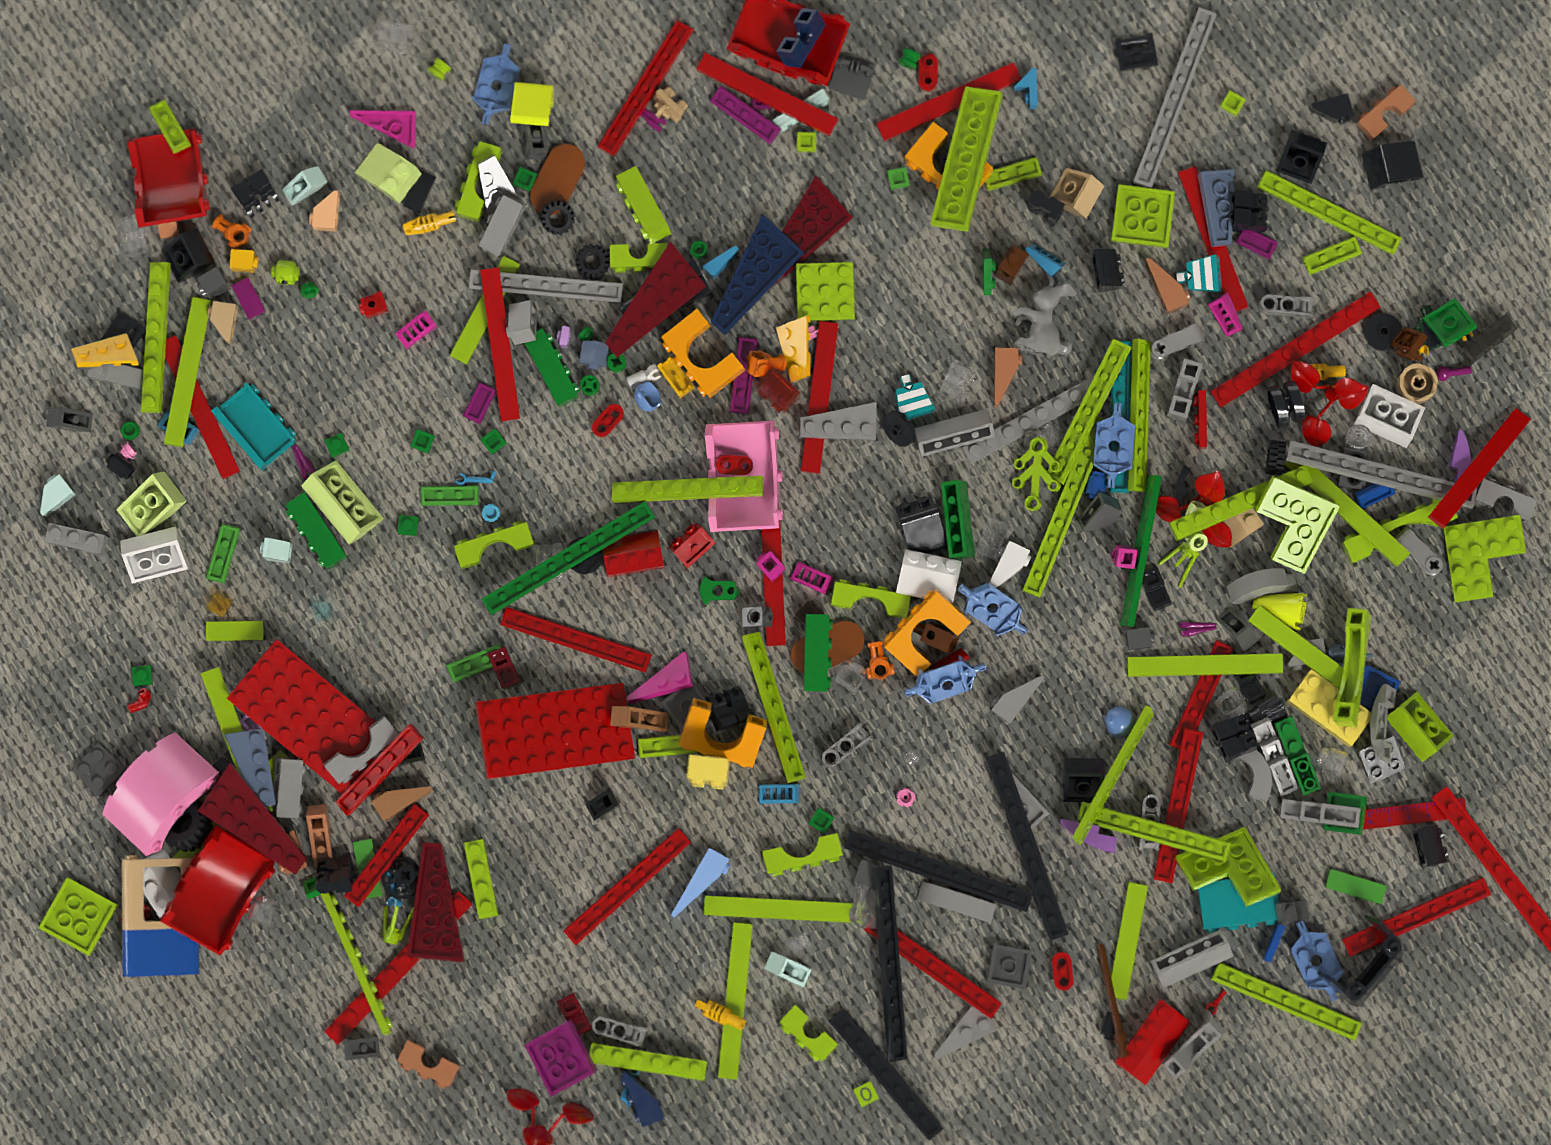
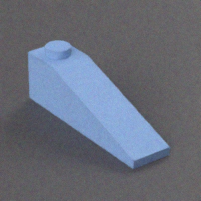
[671,848,731,918]

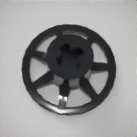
[381,857,419,899]

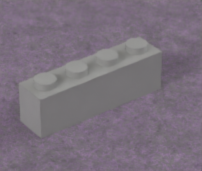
[915,409,995,457]
[1151,929,1233,988]

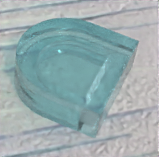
[311,601,333,623]

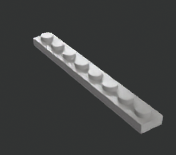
[469,270,623,303]
[962,375,1095,465]

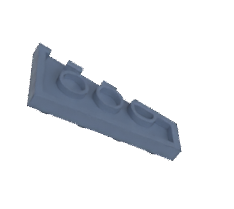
[1198,169,1235,247]
[224,729,276,807]

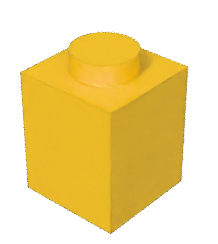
[229,249,259,273]

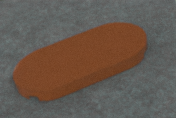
[530,144,585,215]
[791,621,865,674]

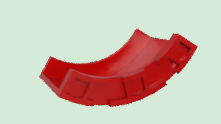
[727,0,850,86]
[127,128,210,228]
[160,826,275,956]

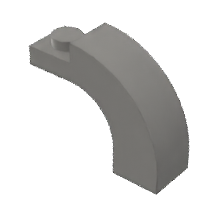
[1227,568,1298,605]
[1236,750,1272,803]
[1163,1018,1226,1079]

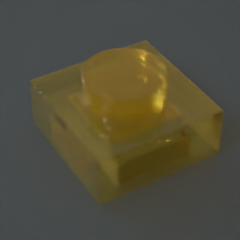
[206,592,233,619]

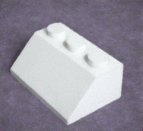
[1354,384,1425,448]
[120,526,188,584]
[896,549,962,602]
[143,849,181,918]

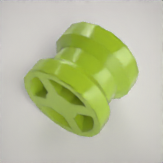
[428,58,451,81]

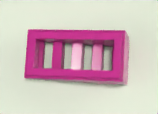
[1208,293,1243,337]
[395,311,437,349]
[790,562,834,596]

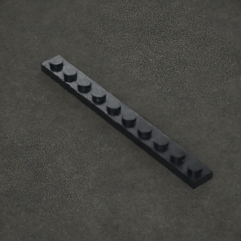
[986,751,1069,941]
[844,830,1033,913]
[872,865,908,1062]

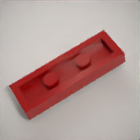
[1193,390,1207,449]

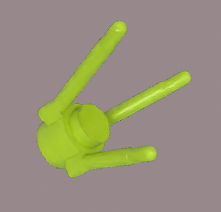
[1158,541,1200,588]
[381,906,414,945]

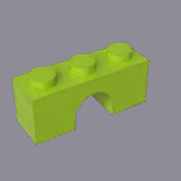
[610,243,667,274]
[780,1005,838,1062]

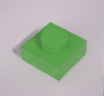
[887,167,910,190]

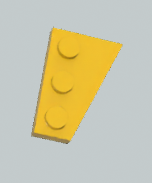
[776,316,810,382]
[71,333,138,367]

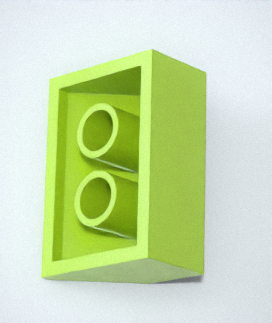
[1387,691,1454,762]

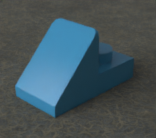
[1013,68,1038,109]

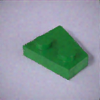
[982,248,995,295]

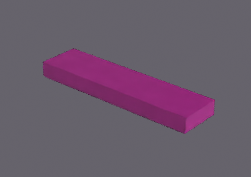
[710,86,782,144]
[730,337,758,415]

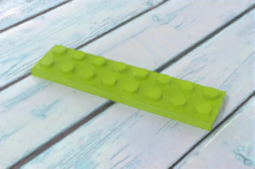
[930,87,1003,232]

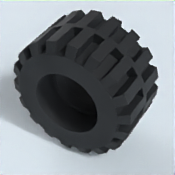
[165,802,213,852]

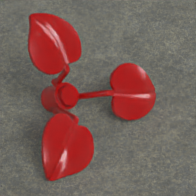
[1291,361,1369,447]
[1155,471,1232,548]
[506,1089,595,1145]

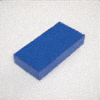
[1355,483,1395,509]
[1262,924,1285,963]

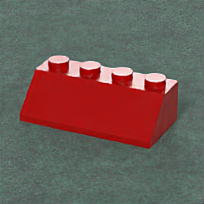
[1114,999,1191,1086]

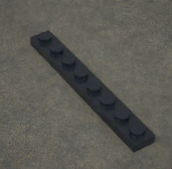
[829,1009,944,1141]

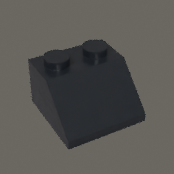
[1276,130,1327,184]
[161,229,215,284]
[1092,249,1125,293]
[1063,758,1104,803]
[1412,825,1449,868]

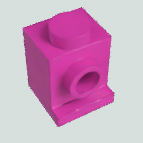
[1112,544,1137,569]
[756,551,786,582]

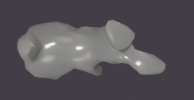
[1013,270,1077,359]

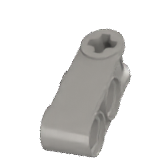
[1258,294,1315,318]
[1150,323,1205,360]
[1395,527,1443,576]
[821,722,873,768]
[1139,794,1160,851]
[592,1017,649,1048]

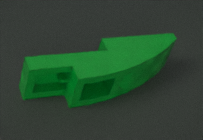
[1273,716,1321,796]

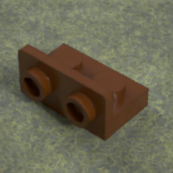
[1391,327,1428,362]

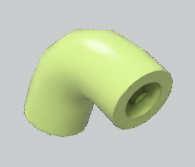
[1185,501,1208,551]

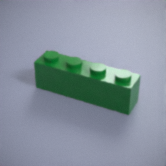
[525,328,580,408]
[941,480,975,560]
[285,492,348,570]
[803,614,833,692]

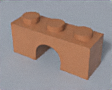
[1357,85,1416,141]
[397,1040,461,1089]

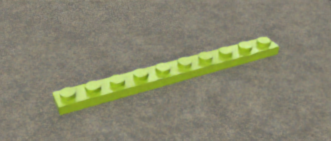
[1022,416,1104,598]

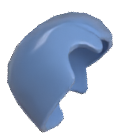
[634,381,661,412]
[1105,707,1134,738]

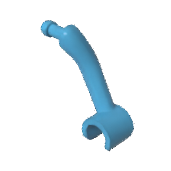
[455,471,497,486]
[385,871,402,908]
[620,1069,640,1107]

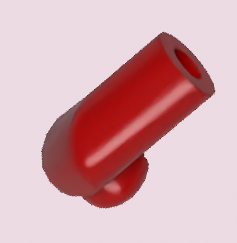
[128,688,151,713]

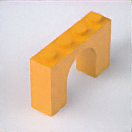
[905,122,993,191]
[661,309,746,398]
[884,588,971,676]
[679,698,767,768]

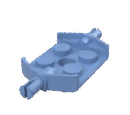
[472,44,520,125]
[1093,403,1136,488]
[958,583,1028,636]
[904,655,987,704]
[1290,920,1344,1002]

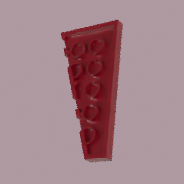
[769,176,853,291]
[198,762,307,875]
[407,842,465,963]

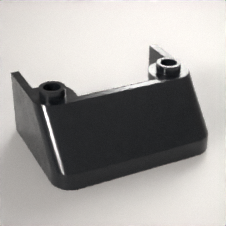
[1317,914,1403,1007]

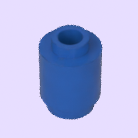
[1085,471,1108,500]

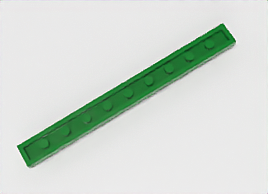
[481,501,655,616]

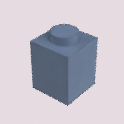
[580,341,609,370]

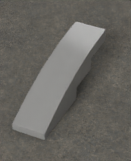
[1251,717,1298,797]
[1280,799,1361,828]

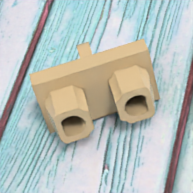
[653,87,688,123]

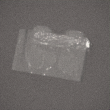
[1022,423,1063,462]

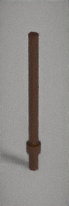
[1097,944,1128,1058]

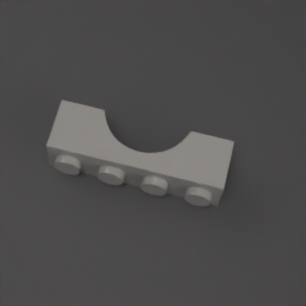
[323,716,399,784]

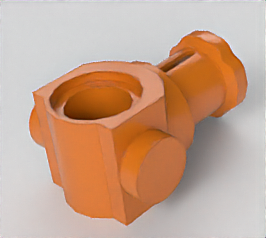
[212,214,252,250]
[746,351,787,377]
[866,641,895,680]

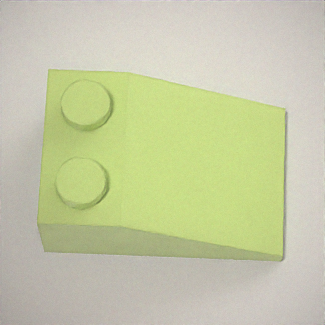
[355,143,422,204]
[116,471,187,536]

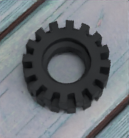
[540,199,575,235]
[575,244,610,280]
[1265,440,1286,476]

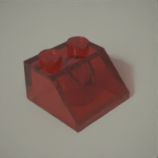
[757,367,800,414]

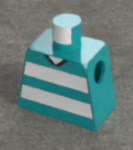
[1177,255,1222,293]
[895,374,935,420]

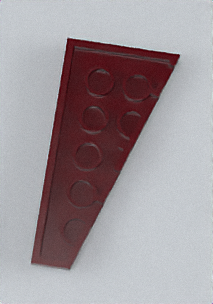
[605,241,706,358]

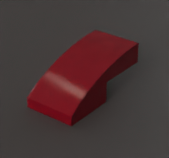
[488,646,520,689]
[556,993,593,1036]

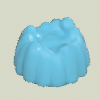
[482,504,500,522]

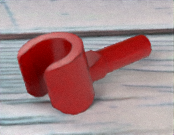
[1206,990,1227,1015]

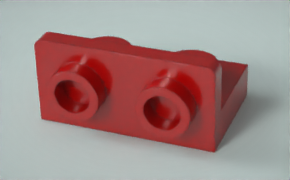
[669,523,715,569]

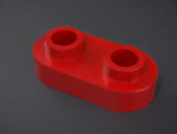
[918,53,938,92]
[592,404,624,438]
[714,455,753,475]
[1052,952,1074,991]

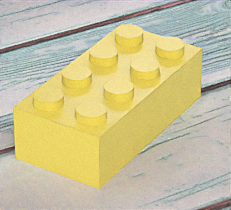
[1287,669,1371,747]
[687,755,730,790]

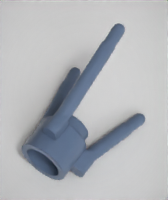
[1328,644,1373,667]

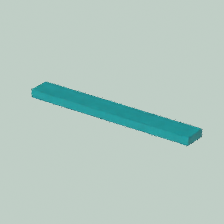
[1110,341,1132,493]

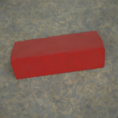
[929,648,969,670]

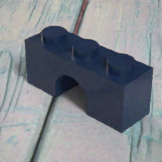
[777,8,826,68]

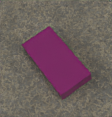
[1236,230,1278,260]
[232,277,266,320]
[463,382,497,425]

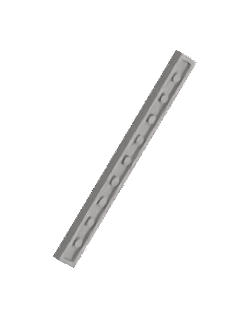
[1133,7,1217,188]
[1286,441,1477,508]

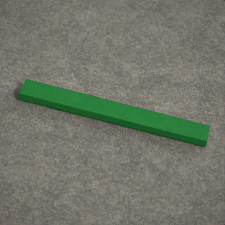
[1120,475,1162,627]

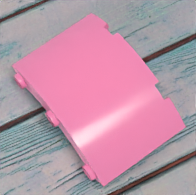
[705,420,783,532]
[102,732,219,856]

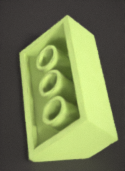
[302,460,384,545]

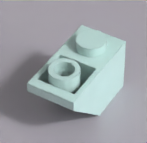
[260,538,292,563]

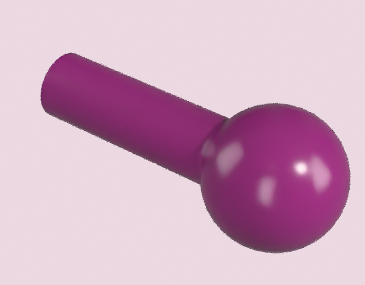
[1435,366,1472,381]

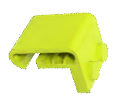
[510,82,554,126]

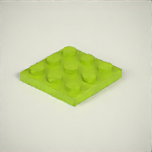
[1111,184,1175,249]
[795,262,855,321]
[39,877,118,956]

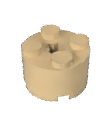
[1396,363,1438,404]

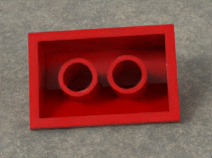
[603,530,664,578]

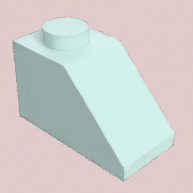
[282,166,327,205]
[40,474,76,518]
[764,952,811,987]

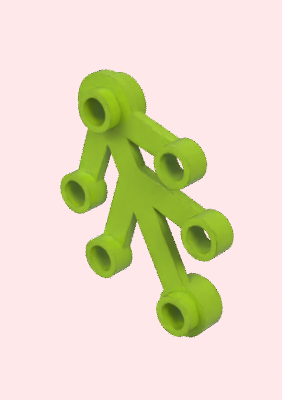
[1012,437,1062,511]

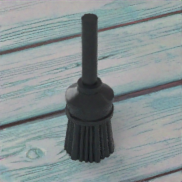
[1213,694,1288,747]

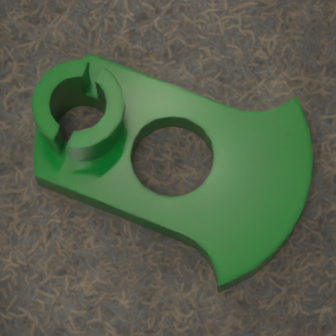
[699,576,740,605]

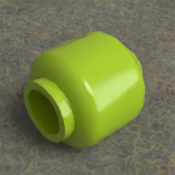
[271,260,300,285]

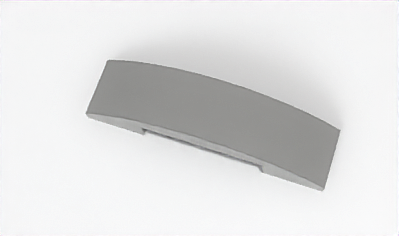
[1370,684,1396,764]
[917,882,996,923]

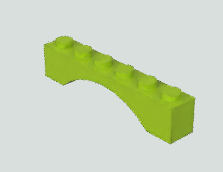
[1341,499,1458,564]
[1333,608,1371,728]
[590,1043,707,1081]

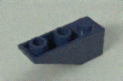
[620,1068,664,1127]

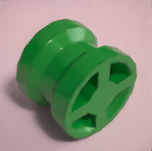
[898,48,921,70]
[607,353,626,373]
[580,375,600,396]

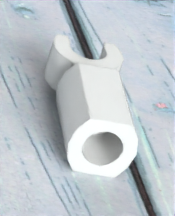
[626,364,661,390]

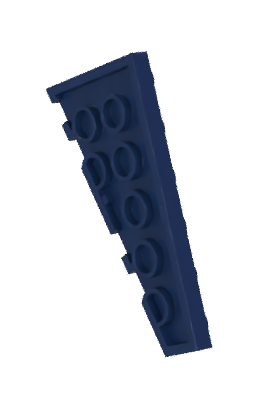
[711,214,804,335]

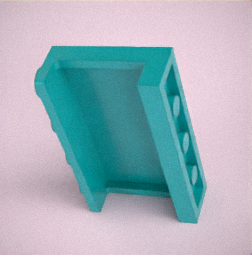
[211,382,297,471]
[1197,873,1279,933]

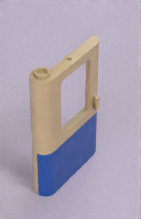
[122,855,199,977]

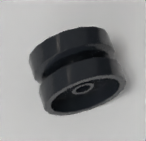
[1267,380,1306,428]

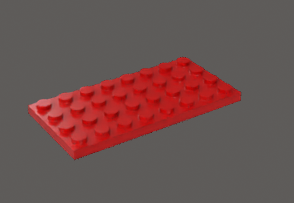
[226,639,388,794]
[475,683,635,780]

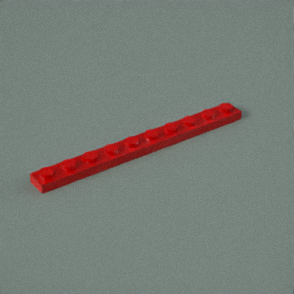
[1210,291,1381,408]
[1431,786,1551,952]
[324,891,473,1045]

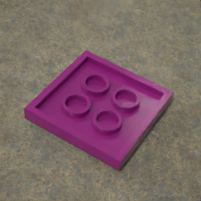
[524,1020,598,1097]

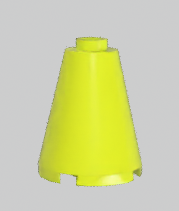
[1253,593,1307,631]

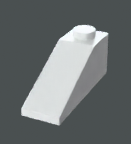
[989,541,1031,588]

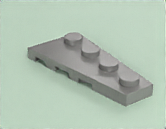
[799,402,876,441]

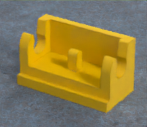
[657,357,695,399]

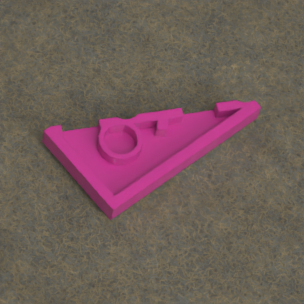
[349,110,416,149]
[627,651,693,704]

